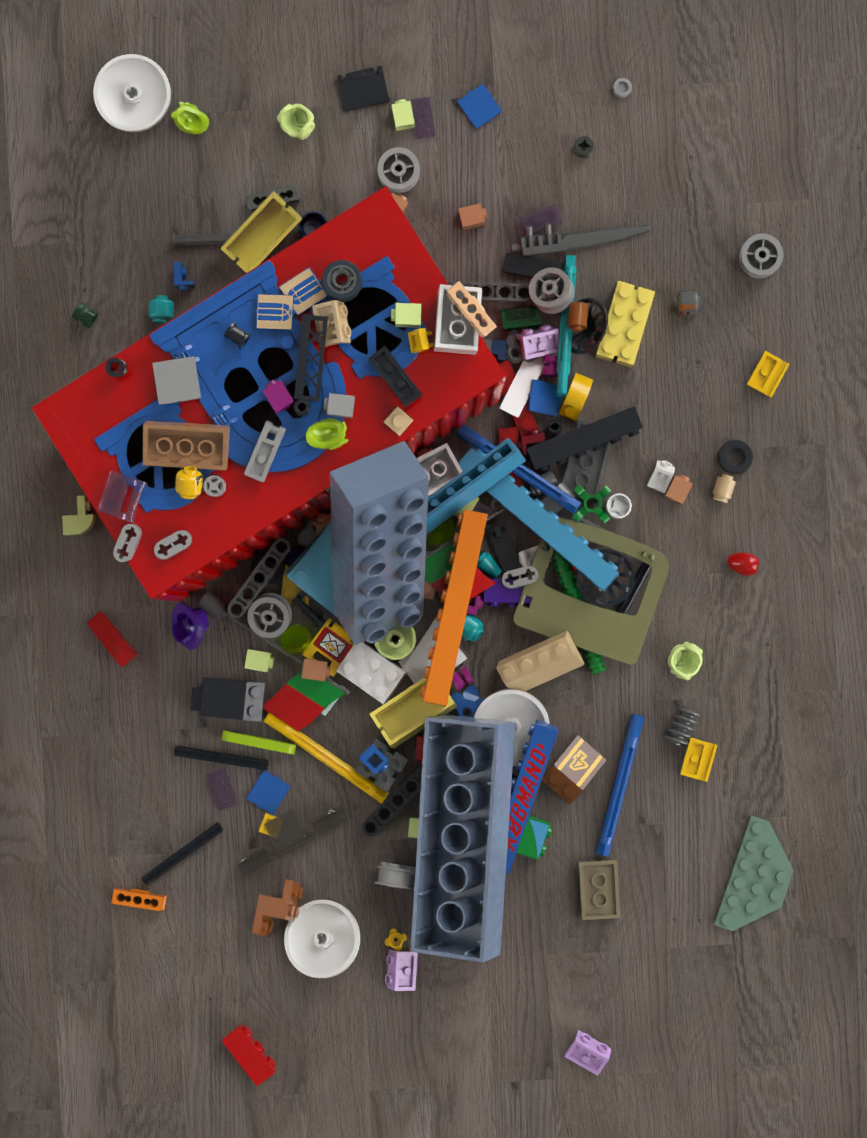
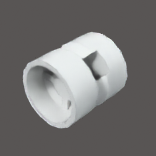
[605,493,632,519]

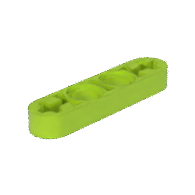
[221,730,296,754]

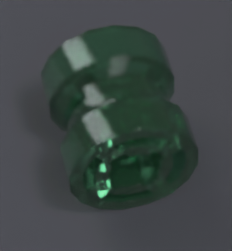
[72,302,98,328]

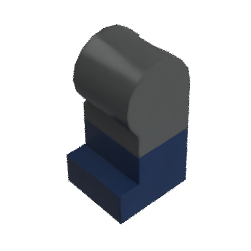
[483,339,507,362]

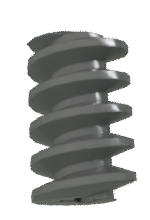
[664,706,701,749]

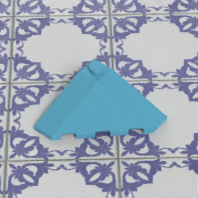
[285,521,337,617]

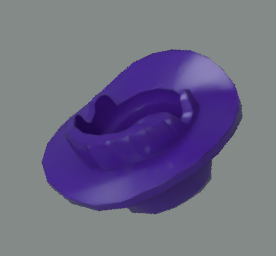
[172,601,209,650]

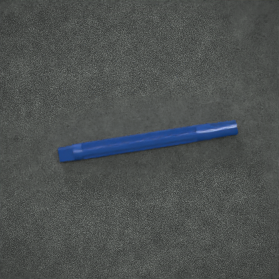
[456,424,581,514]
[596,714,644,857]

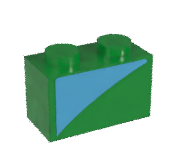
[517,815,553,860]

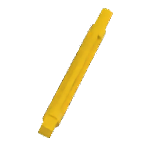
[263,713,389,804]

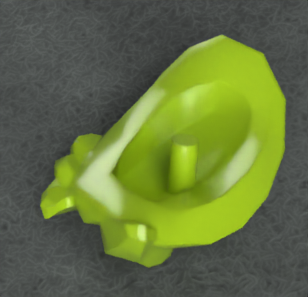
[171,102,209,135]
[306,418,349,450]

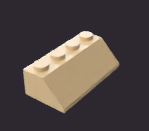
[496,630,585,691]

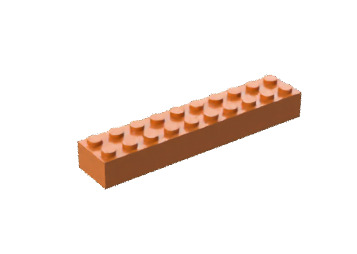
[420,509,488,707]

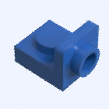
[173,262,195,291]

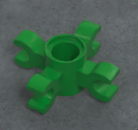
[572,485,611,524]

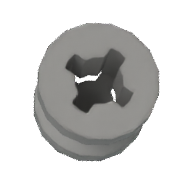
[203,475,226,497]

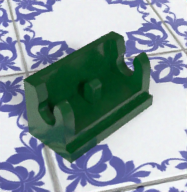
[500,306,541,331]

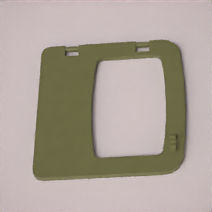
[513,518,669,665]

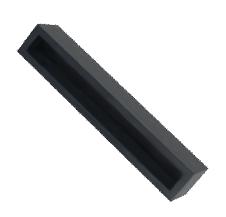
[527,406,643,472]

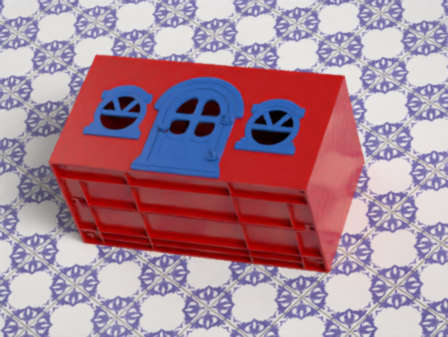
[31,186,506,602]

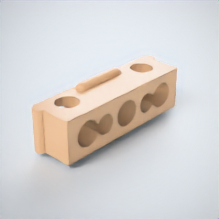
[447,281,497,337]

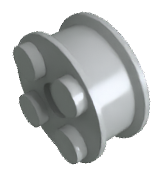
[377,147,420,193]
[739,234,783,279]
[529,268,575,314]
[247,593,292,638]
[374,862,416,890]

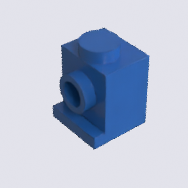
[359,743,389,774]

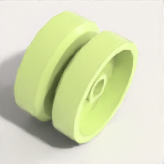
[375,625,417,660]

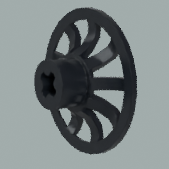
[571,298,608,354]
[577,549,635,606]

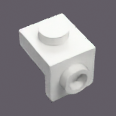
[519,543,551,567]

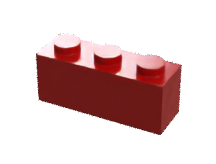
[221,1023,277,1086]

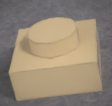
[384,406,413,436]

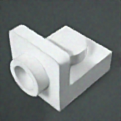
[647,460,675,493]

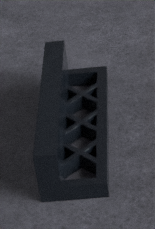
[294,314,328,402]

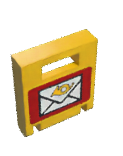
[302,618,354,677]

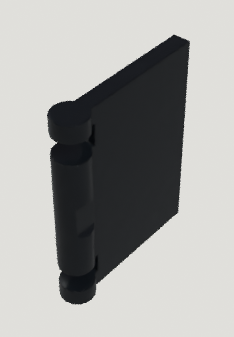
[337,66,390,112]

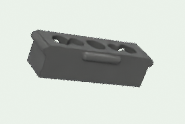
[246,185,301,212]

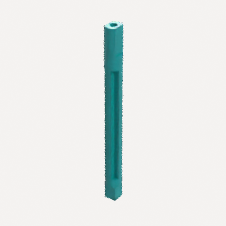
[556,255,577,397]

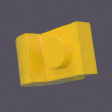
[559,373,593,421]

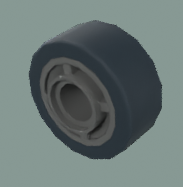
[322,260,363,302]

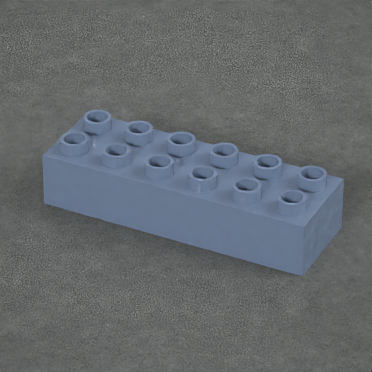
[330,441,429,645]
[410,715,515,962]

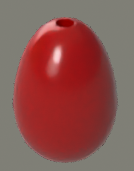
[727,552,759,576]

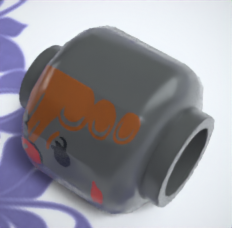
[674,291,702,316]

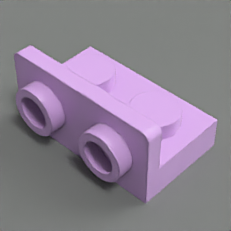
[516,325,559,360]
[385,949,418,991]
[564,1030,611,1076]

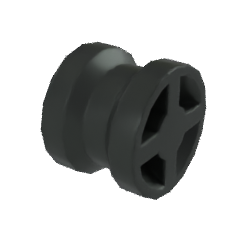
[574,136,594,158]

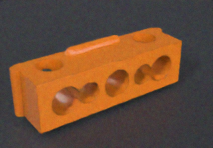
[111,887,167,911]

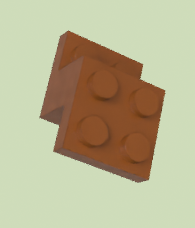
[252,879,303,937]

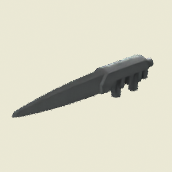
[511,224,652,256]

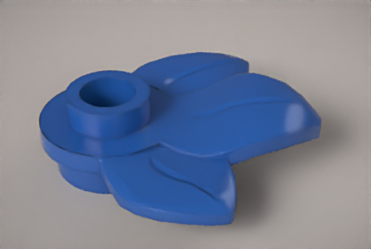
[452,685,486,718]

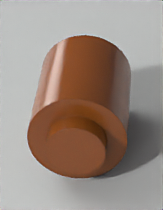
[567,302,588,332]

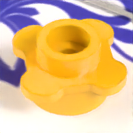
[385,928,407,951]

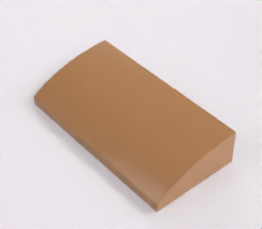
[143,421,230,470]

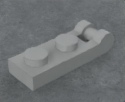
[244,421,287,483]

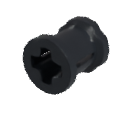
[223,322,252,349]
[105,358,127,378]

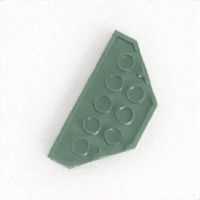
[714,815,794,931]

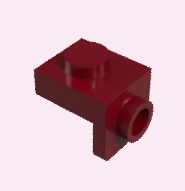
[517,429,545,455]

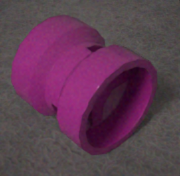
[541,355,558,377]
[452,665,474,691]

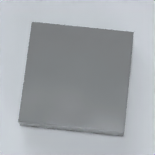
[152,356,201,405]

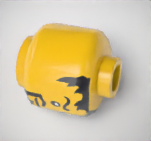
[175,466,204,499]

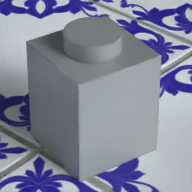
[324,393,355,419]

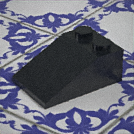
[199,677,265,722]

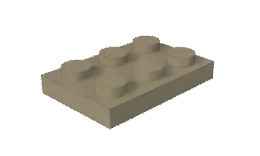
[578,859,621,920]

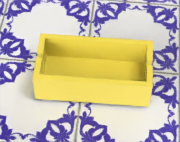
[221,191,302,273]
[595,281,655,368]
[370,678,457,749]

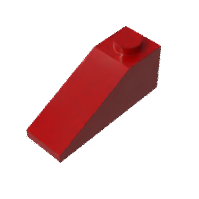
[87,611,139,667]

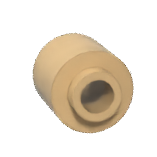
[712,474,736,503]

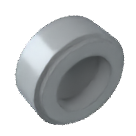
[613,78,632,98]

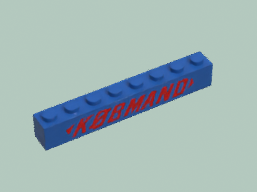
[506,720,558,874]

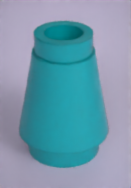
[477,551,502,578]

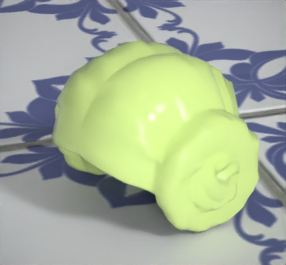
[277,104,315,140]
[668,642,703,681]

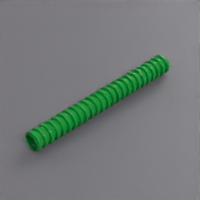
[545,542,607,675]

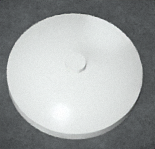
[93,54,171,132]
[474,689,550,766]
[284,900,360,978]

